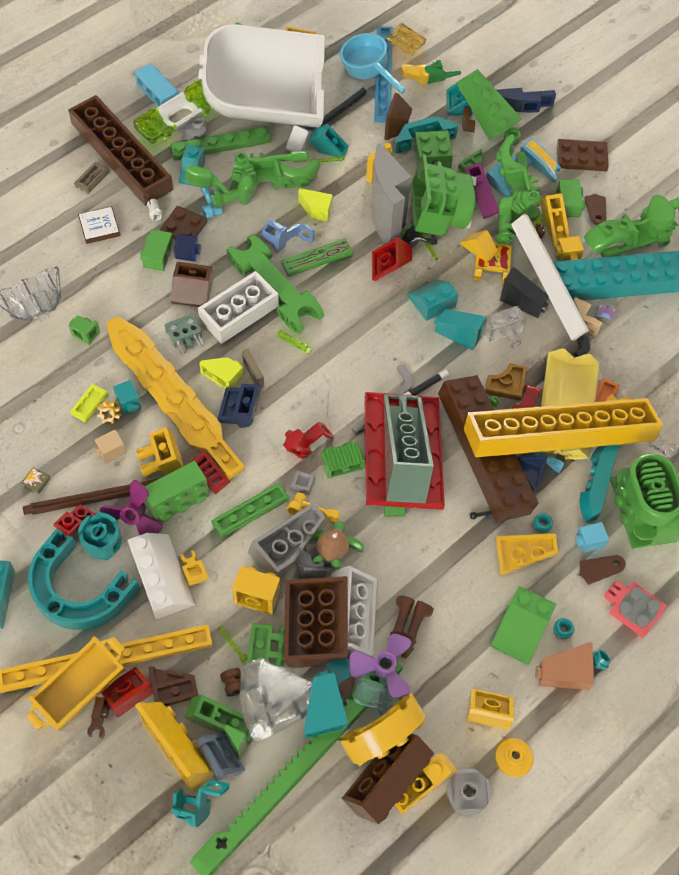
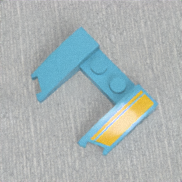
[486,138,561,197]

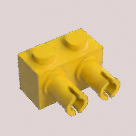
[136,427,184,477]

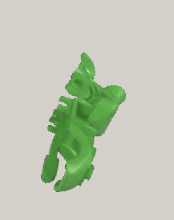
[496,134,544,245]
[185,151,320,209]
[584,195,679,257]

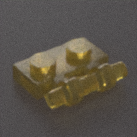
[386,23,427,56]

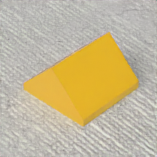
[466,688,514,730]

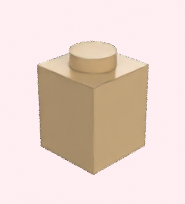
[94,430,126,463]

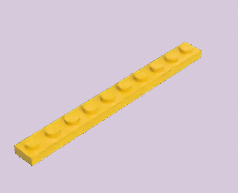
[0,625,213,693]

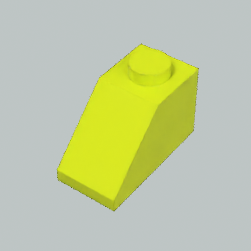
[298,188,333,221]
[199,357,243,389]

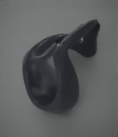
[402,225,438,248]

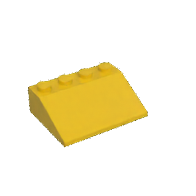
[135,702,214,793]

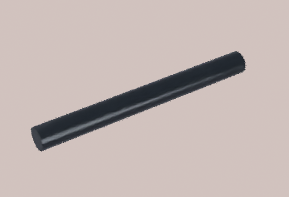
[320,88,367,127]

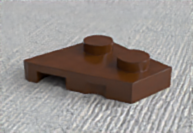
[148,666,199,706]

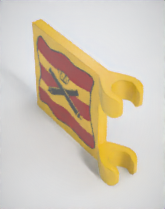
[473,243,512,284]

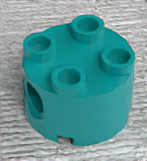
[78,513,122,560]

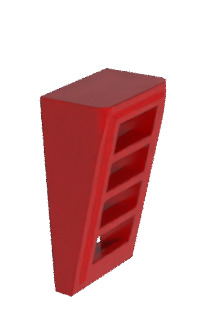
[189,451,230,494]

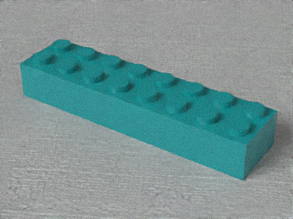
[553,251,679,301]

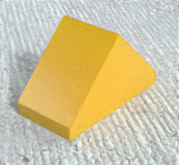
[460,230,498,262]

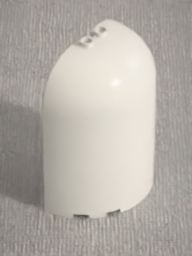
[198,24,325,128]

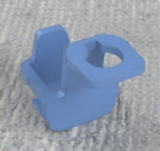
[262,219,315,251]

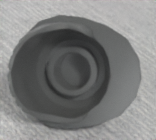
[296,549,336,579]

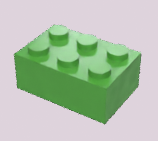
[145,461,209,522]

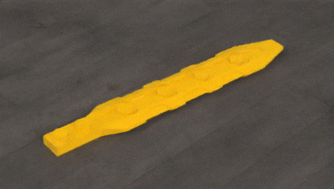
[106,316,245,480]

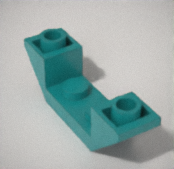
[395,116,458,154]

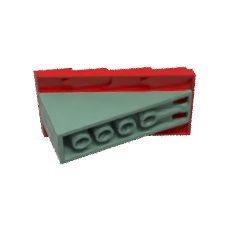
[364,392,445,510]

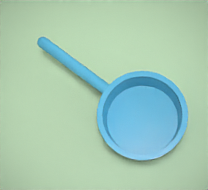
[340,33,405,93]

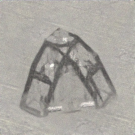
[0,266,61,321]
[240,658,313,742]

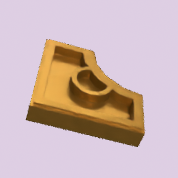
[485,363,527,401]

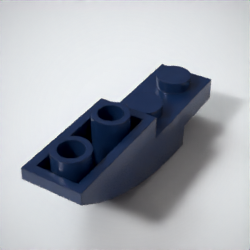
[496,88,556,113]

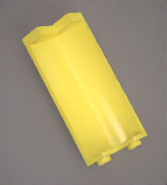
[541,349,599,460]

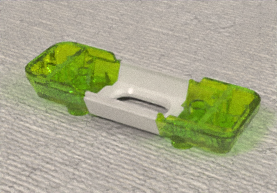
[133,79,212,144]

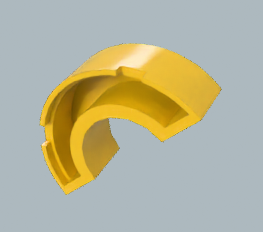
[338,692,426,766]

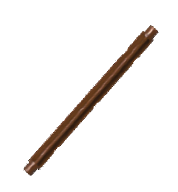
[23,478,160,515]

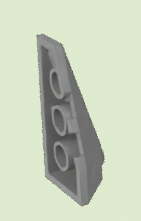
[248,503,326,574]

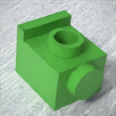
[69,315,100,345]

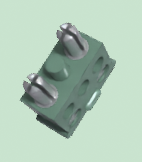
[165,314,204,354]

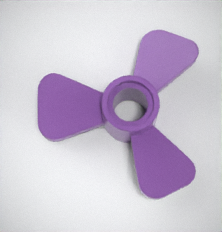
[349,634,411,699]

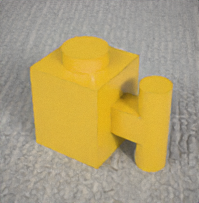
[555,236,585,261]

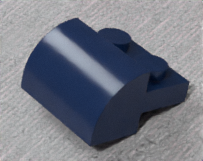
[218,384,261,428]

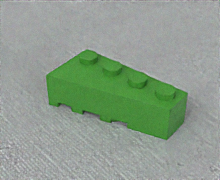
[456,69,522,140]

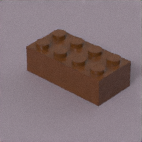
[341,734,435,824]

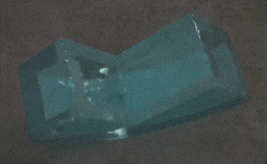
[354,678,403,716]

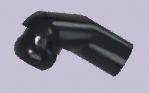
[574,334,591,357]

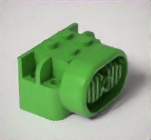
[410,154,475,236]
[610,453,679,549]

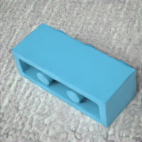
[135,63,179,107]

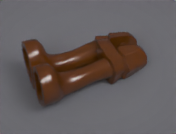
[387,596,434,659]

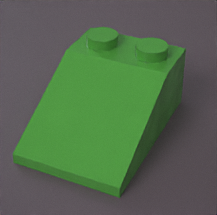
[490,586,557,665]

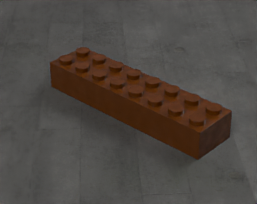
[68,95,173,206]
[438,375,539,523]

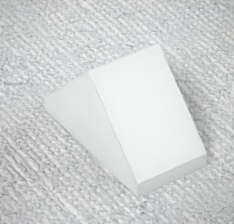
[286,125,313,152]

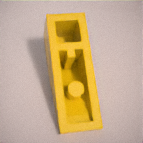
[540,194,570,248]

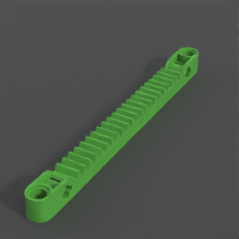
[190,662,403,875]

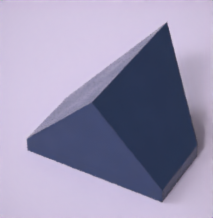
[517,456,548,494]

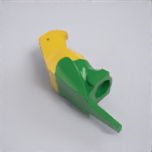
[401,60,461,85]

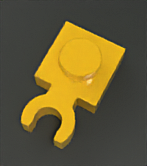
[180,550,208,586]

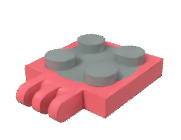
[604,581,667,638]

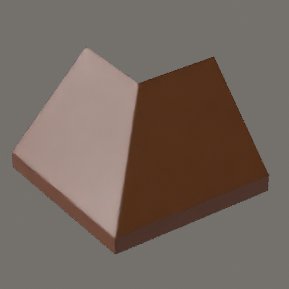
[384,93,413,140]

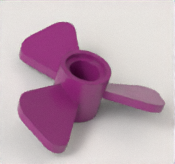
[99,480,163,535]

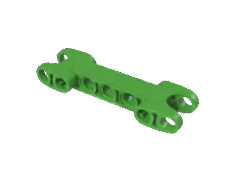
[226,234,324,333]

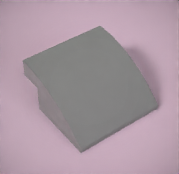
[371,143,412,244]

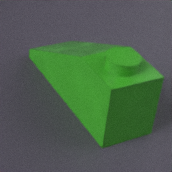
[184,695,257,742]

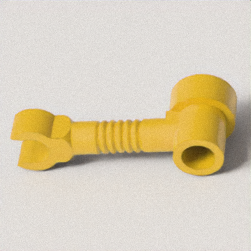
[286,493,340,524]

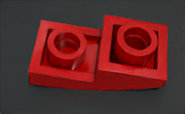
[53,504,96,536]

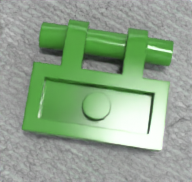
[247,623,285,669]

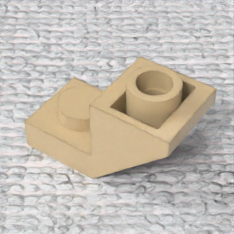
[573,297,603,337]

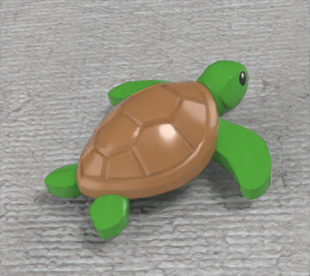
[309,521,364,570]

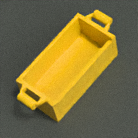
[26,636,127,731]

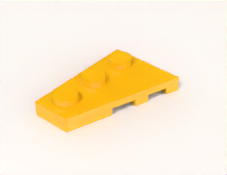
[495,533,558,576]

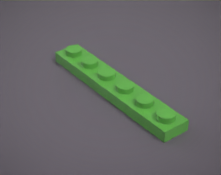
[170,126,271,160]

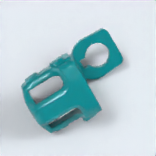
[172,780,230,827]

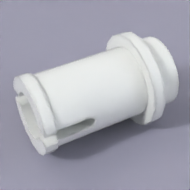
[147,199,163,221]

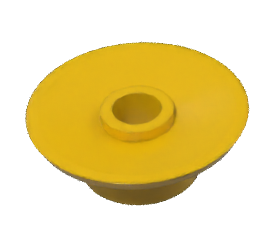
[495,738,534,777]

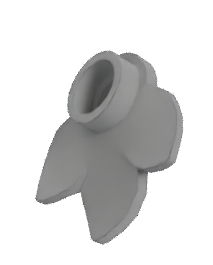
[178,117,208,141]

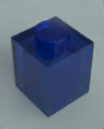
[174,234,201,261]

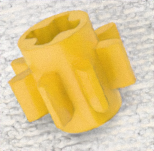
[97,399,122,424]

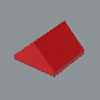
[101,667,153,718]

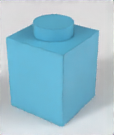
[575,522,609,553]

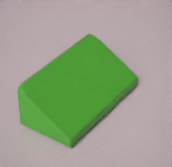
[225,725,248,760]

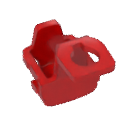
[512,384,543,409]
[283,422,334,459]

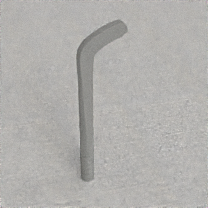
[351,365,413,434]

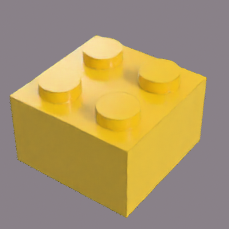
[232,566,281,615]

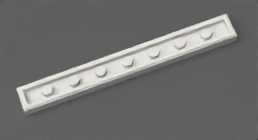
[511,214,589,341]

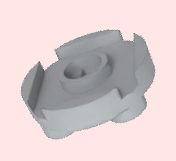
[446,768,492,815]

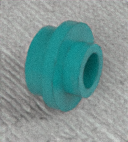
[533,513,553,533]
[553,618,575,639]
[593,650,611,670]

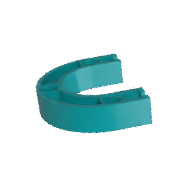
[28,529,140,630]

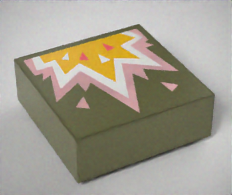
[22,467,50,494]

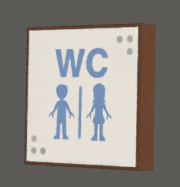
[78,206,120,244]

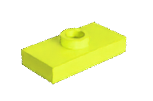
[70,384,108,423]

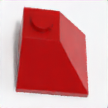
[372,237,412,281]

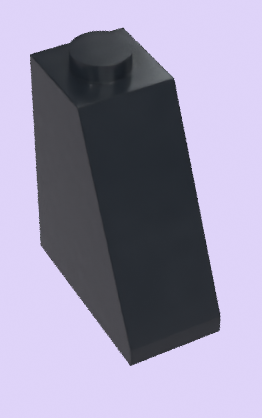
[500,267,549,318]

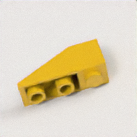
[395,753,458,814]

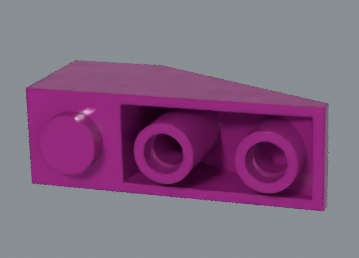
[465,162,499,219]

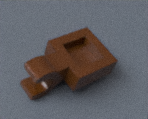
[87,697,110,739]

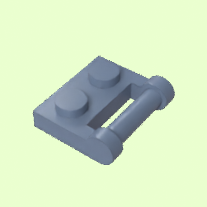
[194,733,245,781]

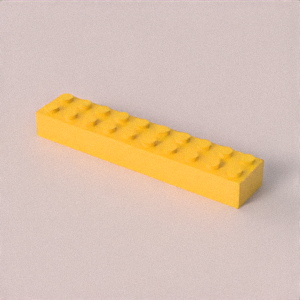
[464,398,663,457]

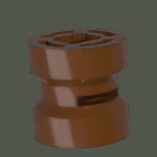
[220,668,246,697]

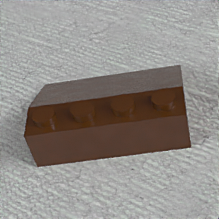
[284,576,348,668]

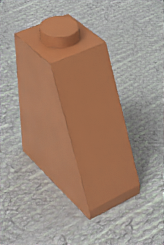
[535,643,594,690]

